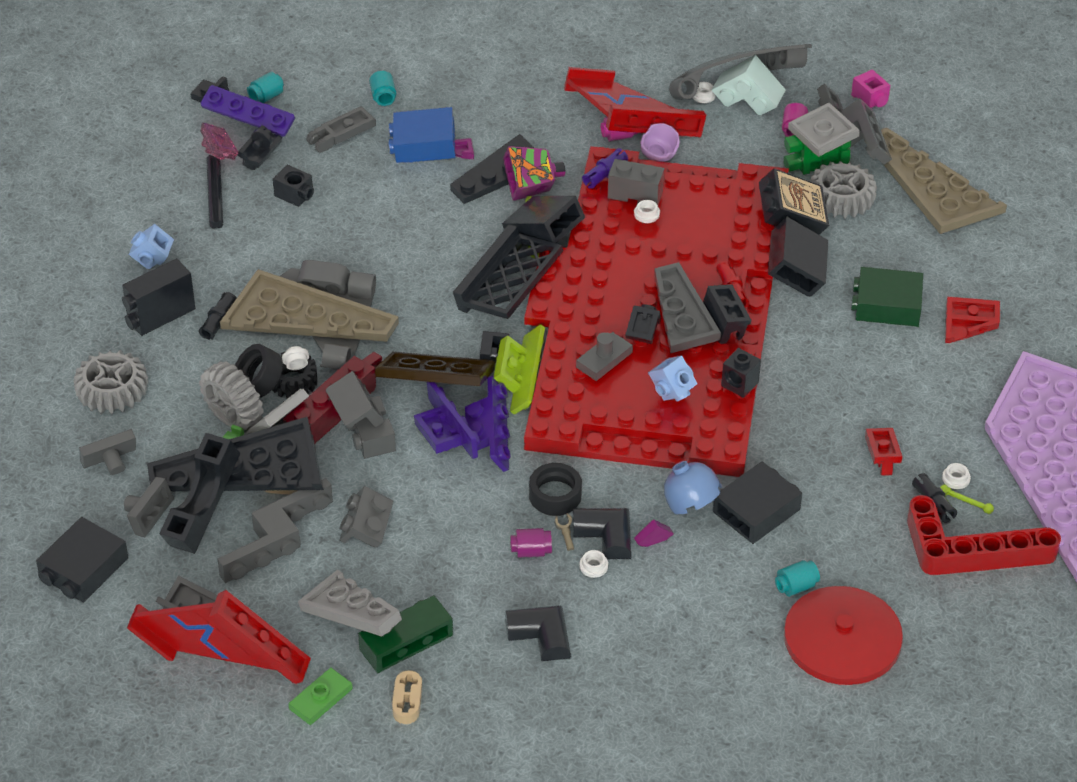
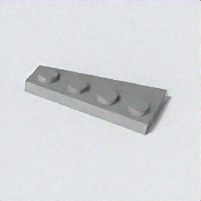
[298,570,402,636]

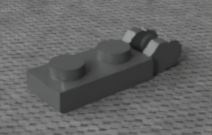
[306,106,376,153]

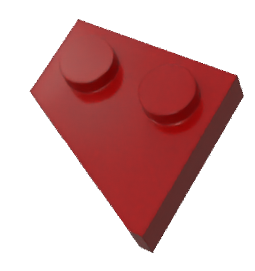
[945,296,1000,343]

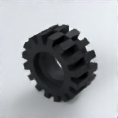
[272,352,318,399]

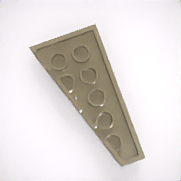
[865,128,1007,234]
[220,269,399,342]

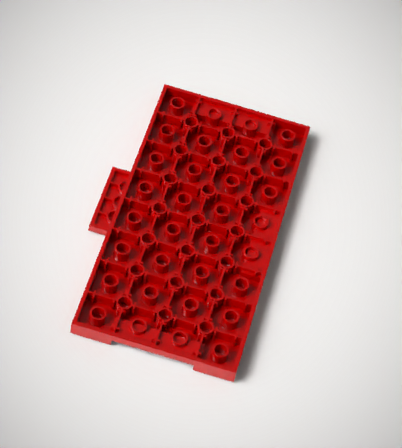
[524,146,789,477]

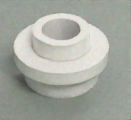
[693,82,716,103]
[634,200,660,223]
[282,346,309,370]
[942,463,971,489]
[579,550,608,578]

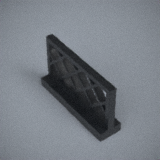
[453,225,563,319]

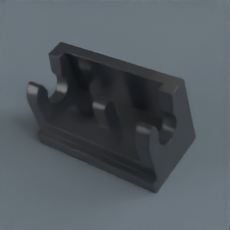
[703,284,752,344]

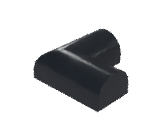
[573,508,631,559]
[505,605,571,661]

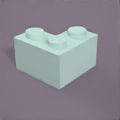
[712,55,786,115]

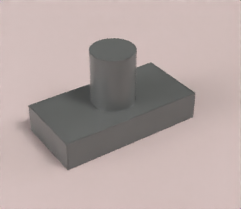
[576,332,633,381]
[79,429,136,475]
[124,477,174,538]

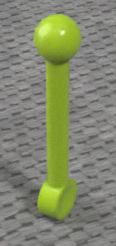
[940,485,994,514]

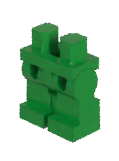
[783,135,851,175]

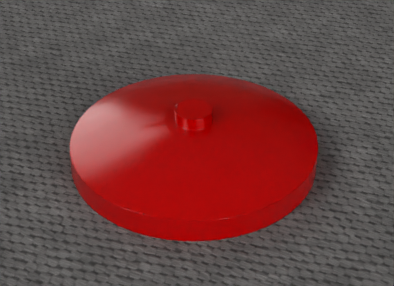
[784,586,903,685]

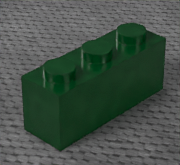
[358,595,453,674]

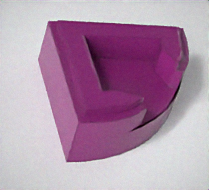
[455,138,474,159]
[634,519,674,547]

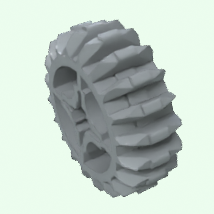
[809,161,877,219]
[74,350,148,414]
[199,361,264,431]

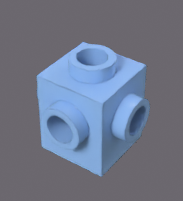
[129,224,174,269]
[648,356,697,401]

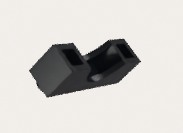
[159,433,241,554]

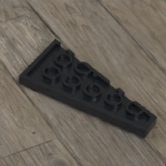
[147,417,324,492]

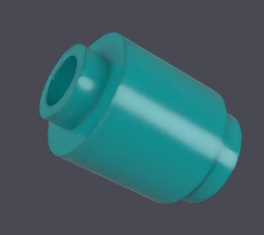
[369,71,397,106]
[247,72,284,103]
[775,560,820,597]

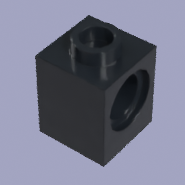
[273,164,314,207]
[721,348,761,398]

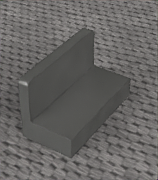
[326,371,385,428]

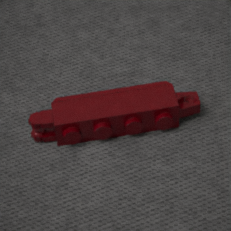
[283,352,382,444]

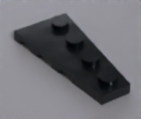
[450,134,534,204]

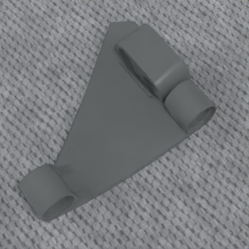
[669,44,812,100]
[280,260,376,369]

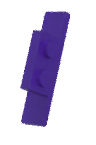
[200,85,295,137]
[465,376,511,472]
[414,382,480,459]

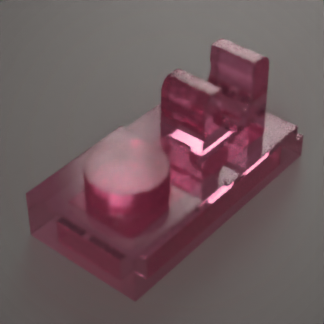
[200,122,238,160]

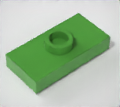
[288,667,353,725]

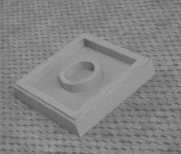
[788,103,859,157]
[245,389,309,435]

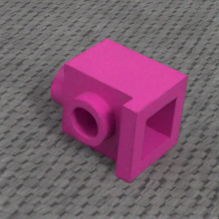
[851,69,890,108]

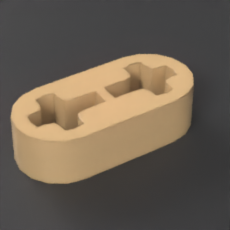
[392,670,422,724]

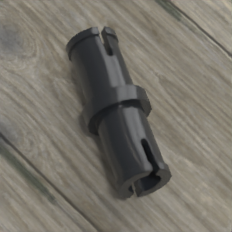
[198,292,237,340]
[912,473,957,523]

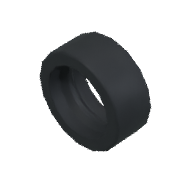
[235,344,282,398]
[529,463,582,516]

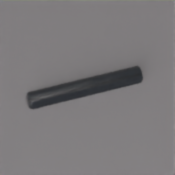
[206,154,223,229]

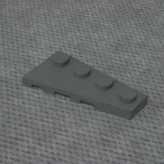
[654,262,721,353]

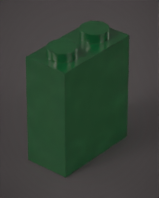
[851,267,924,327]

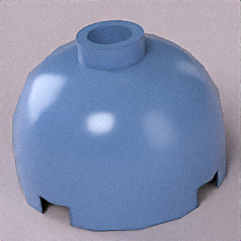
[664,461,722,514]

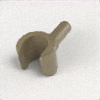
[554,513,574,551]

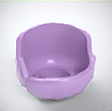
[640,123,680,162]

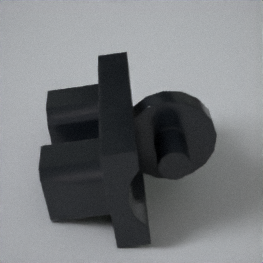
[237,125,283,170]

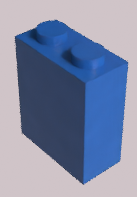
[389,107,456,163]

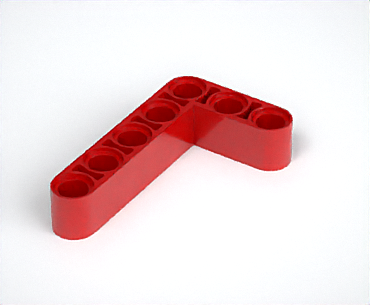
[907,495,1061,575]

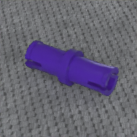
[582,148,628,189]

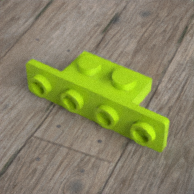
[494,324,545,414]

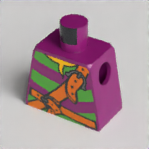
[503,146,565,201]

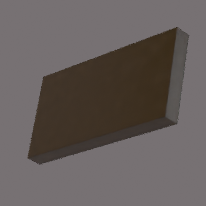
[375,351,495,386]

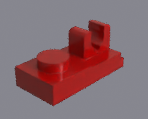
[865,428,903,476]

